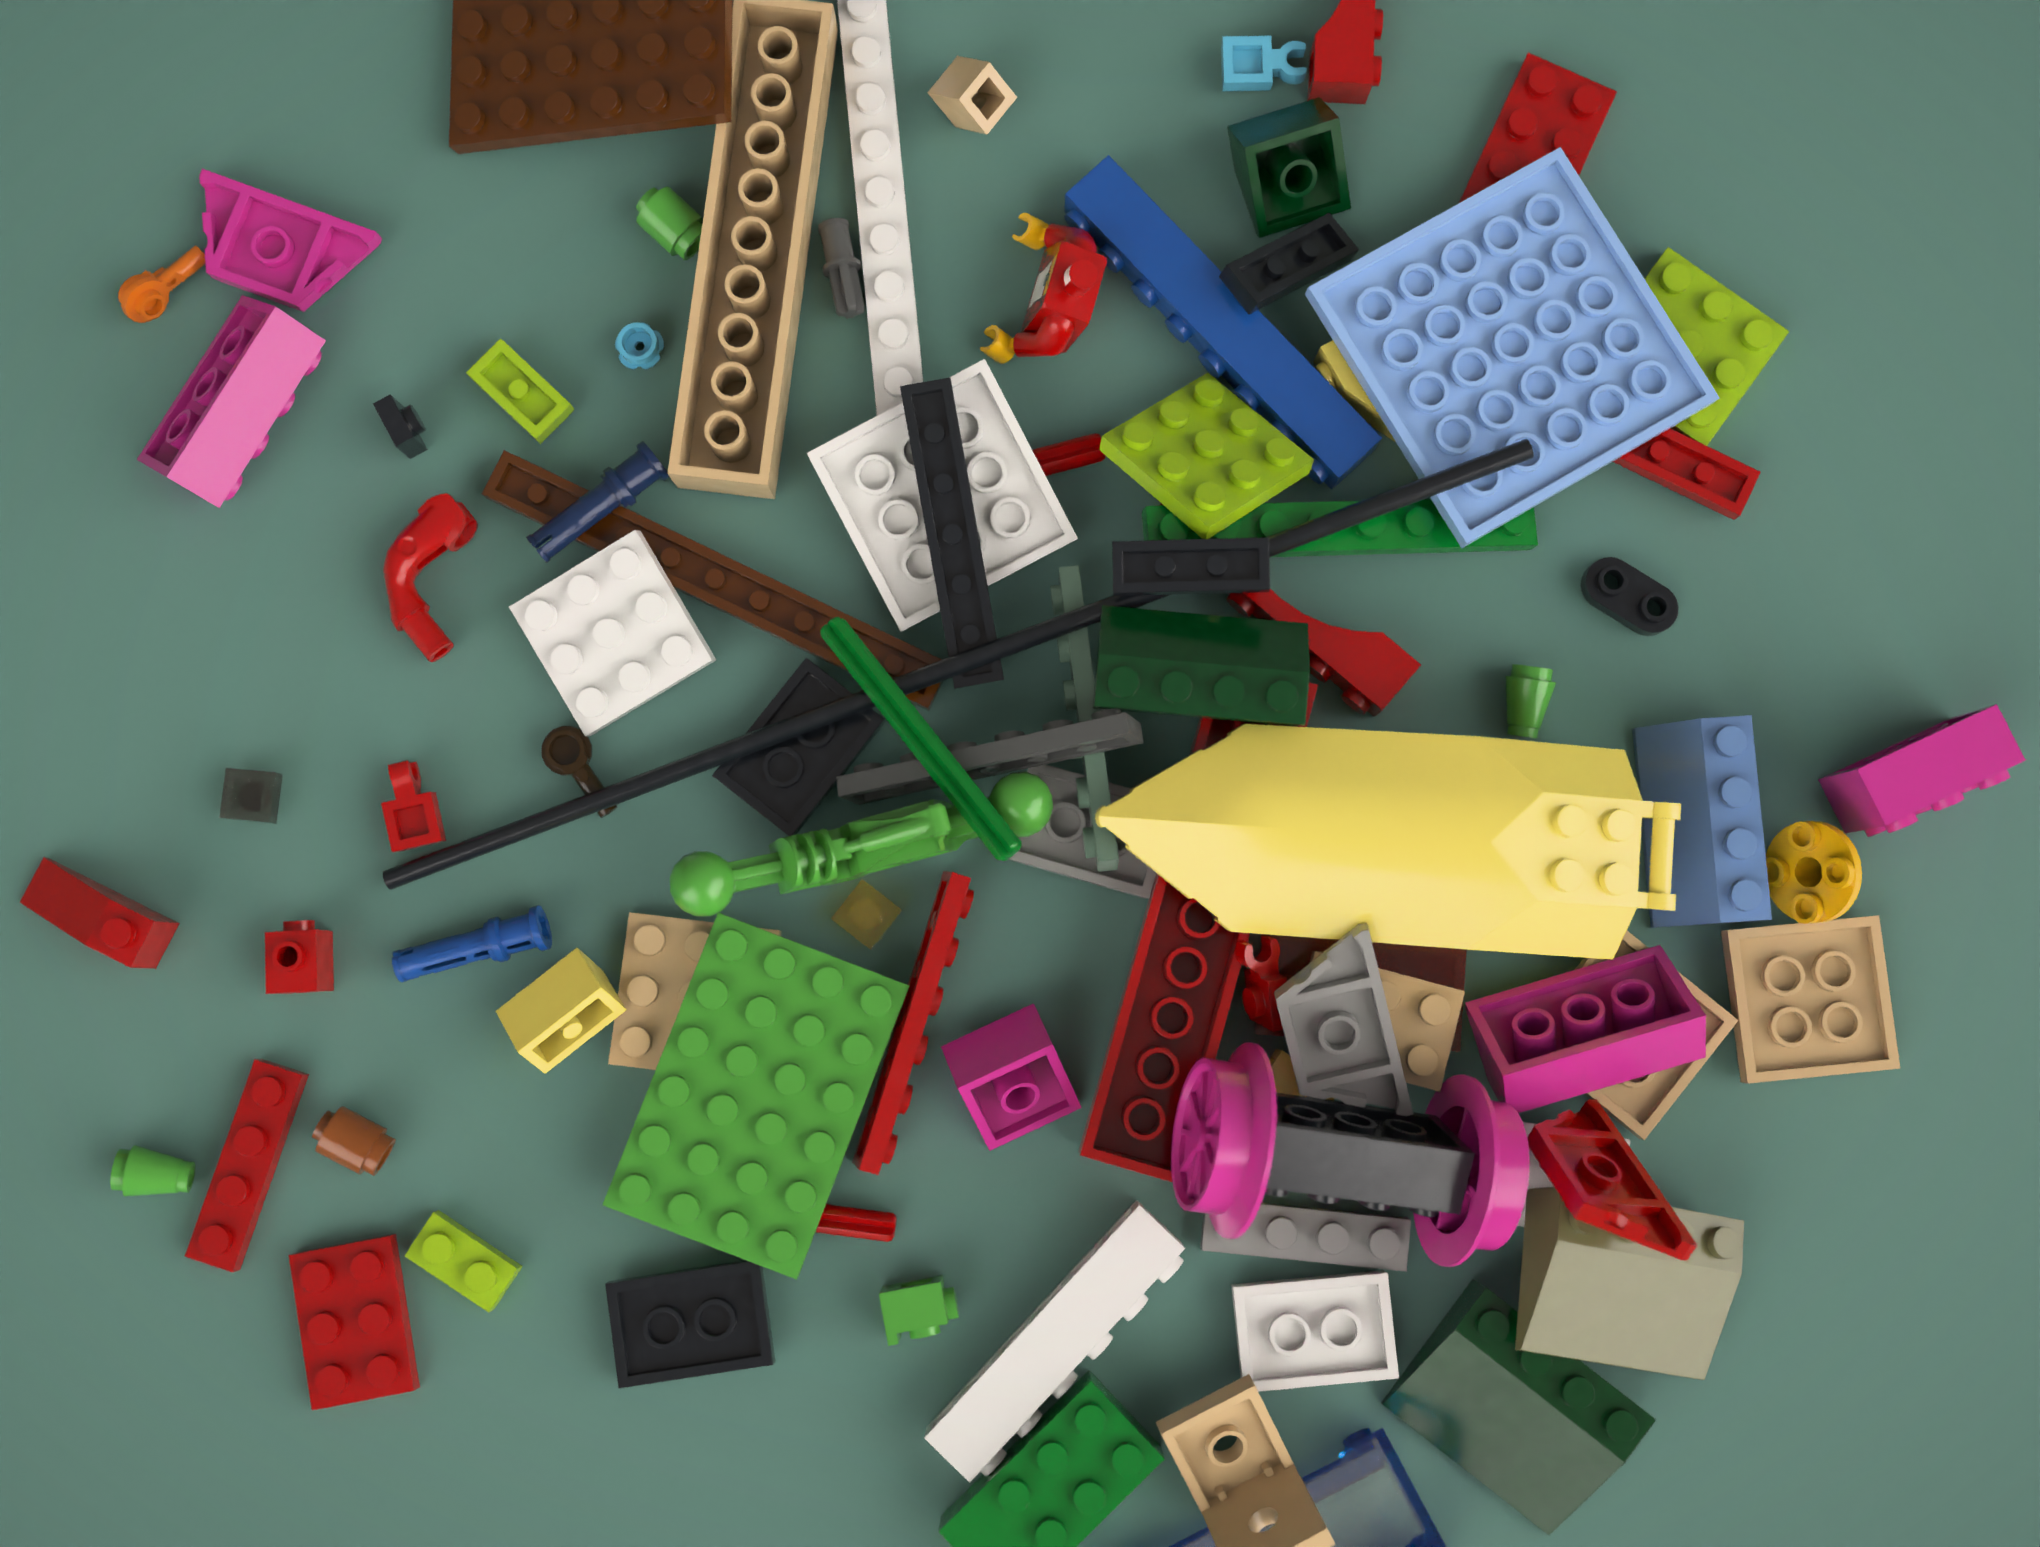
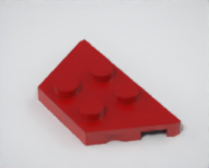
[1527,1099,1698,1261]

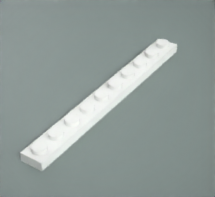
[837,0,923,416]

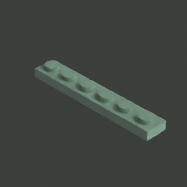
[1050,565,1119,872]

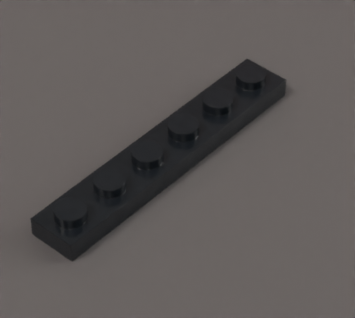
[900,377,1004,689]

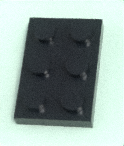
[712,658,886,836]
[605,1260,775,1388]

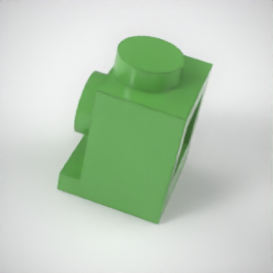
[879,1275,959,1346]

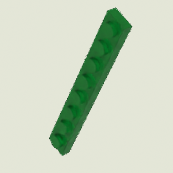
[1142,499,1538,557]

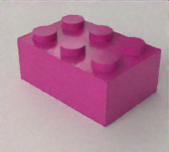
[1818,704,2026,837]

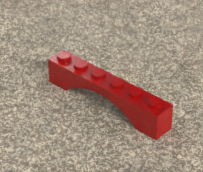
[1307,0,1383,104]
[1160,503,1421,717]

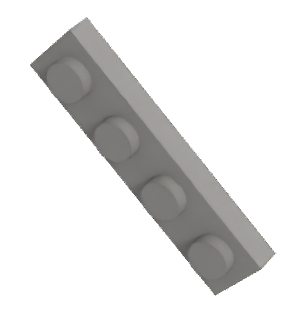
[1200,1203,1411,1272]

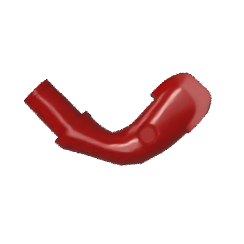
[383,493,478,662]

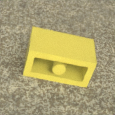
[496,947,627,1074]

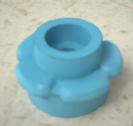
[615,322,664,369]

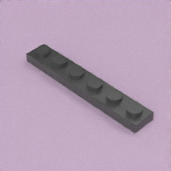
[836,709,1144,805]

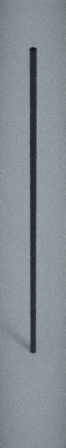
[383,439,1534,890]

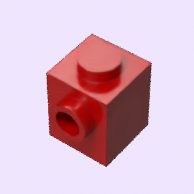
[265,920,334,994]

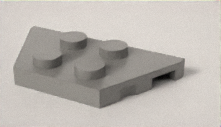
[1274,923,1413,1116]

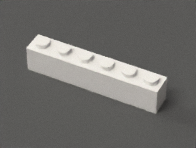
[924,1200,1185,1482]

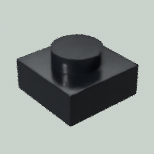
[373,394,427,459]

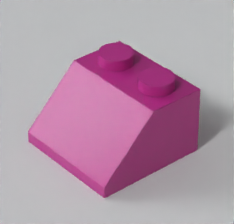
[941,1003,1082,1151]

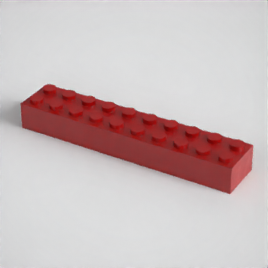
[1078,682,1318,1183]

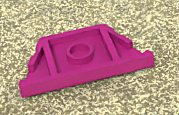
[199,169,382,312]

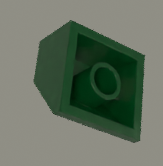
[1227,97,1351,238]

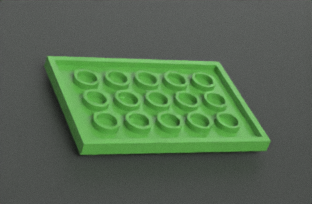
[602,913,910,1280]

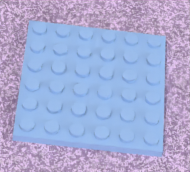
[1305,147,1720,549]

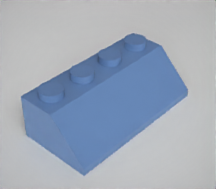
[1632,715,1772,928]

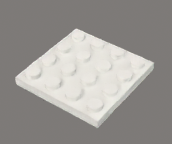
[807,359,1078,632]

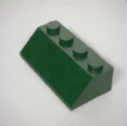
[1093,605,1310,726]

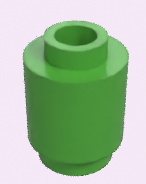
[636,186,703,260]

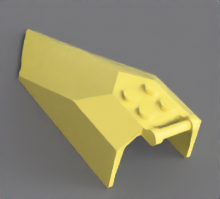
[1095,724,1681,959]

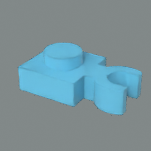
[1221,35,1307,91]

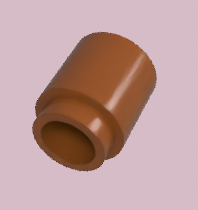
[312,1106,396,1176]

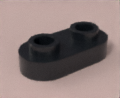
[1581,557,1679,636]

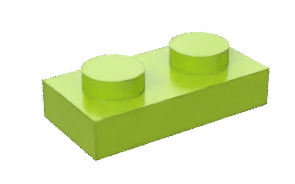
[466,338,575,444]
[404,1210,523,1313]

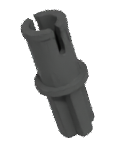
[818,218,865,319]

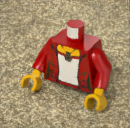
[979,213,1107,364]

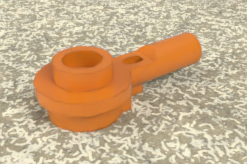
[118,245,205,323]

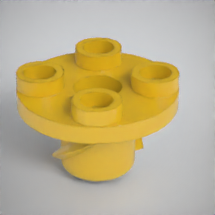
[1766,821,1862,924]

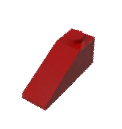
[20,857,180,969]

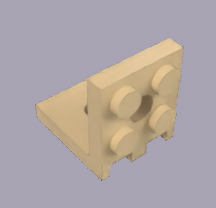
[1156,1374,1335,1547]

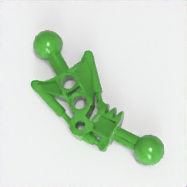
[669,771,1053,916]

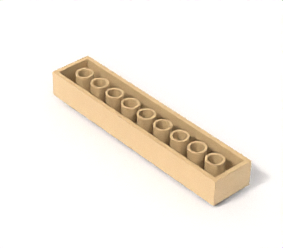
[667,0,838,499]

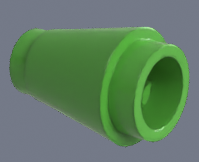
[1505,664,1556,738]
[110,1145,196,1197]

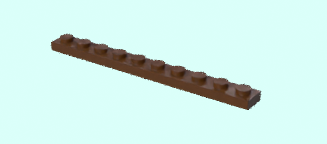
[482,450,943,711]

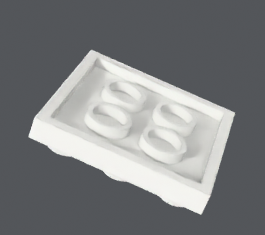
[509,530,716,737]

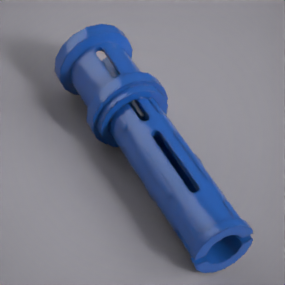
[392,905,552,983]

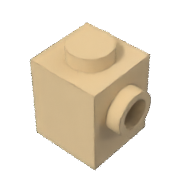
[928,56,1017,135]

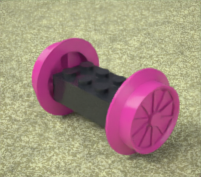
[1171,1043,1530,1267]

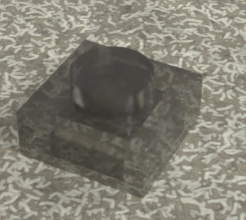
[219,768,283,824]

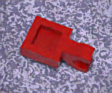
[381,760,446,852]
[1235,934,1287,1032]

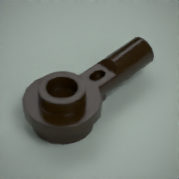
[542,726,617,818]

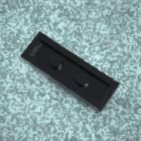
[1219,213,1359,315]
[1112,537,1270,596]

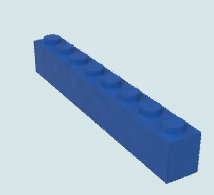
[1064,155,1382,490]

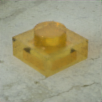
[831,879,903,950]

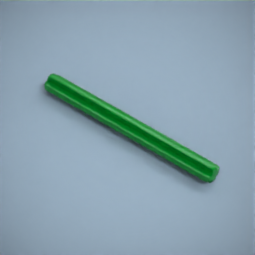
[820,617,1022,861]

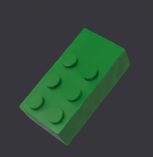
[938,1370,1165,1547]

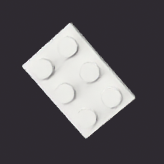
[1231,1270,1399,1392]

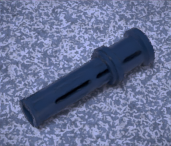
[526,441,669,563]

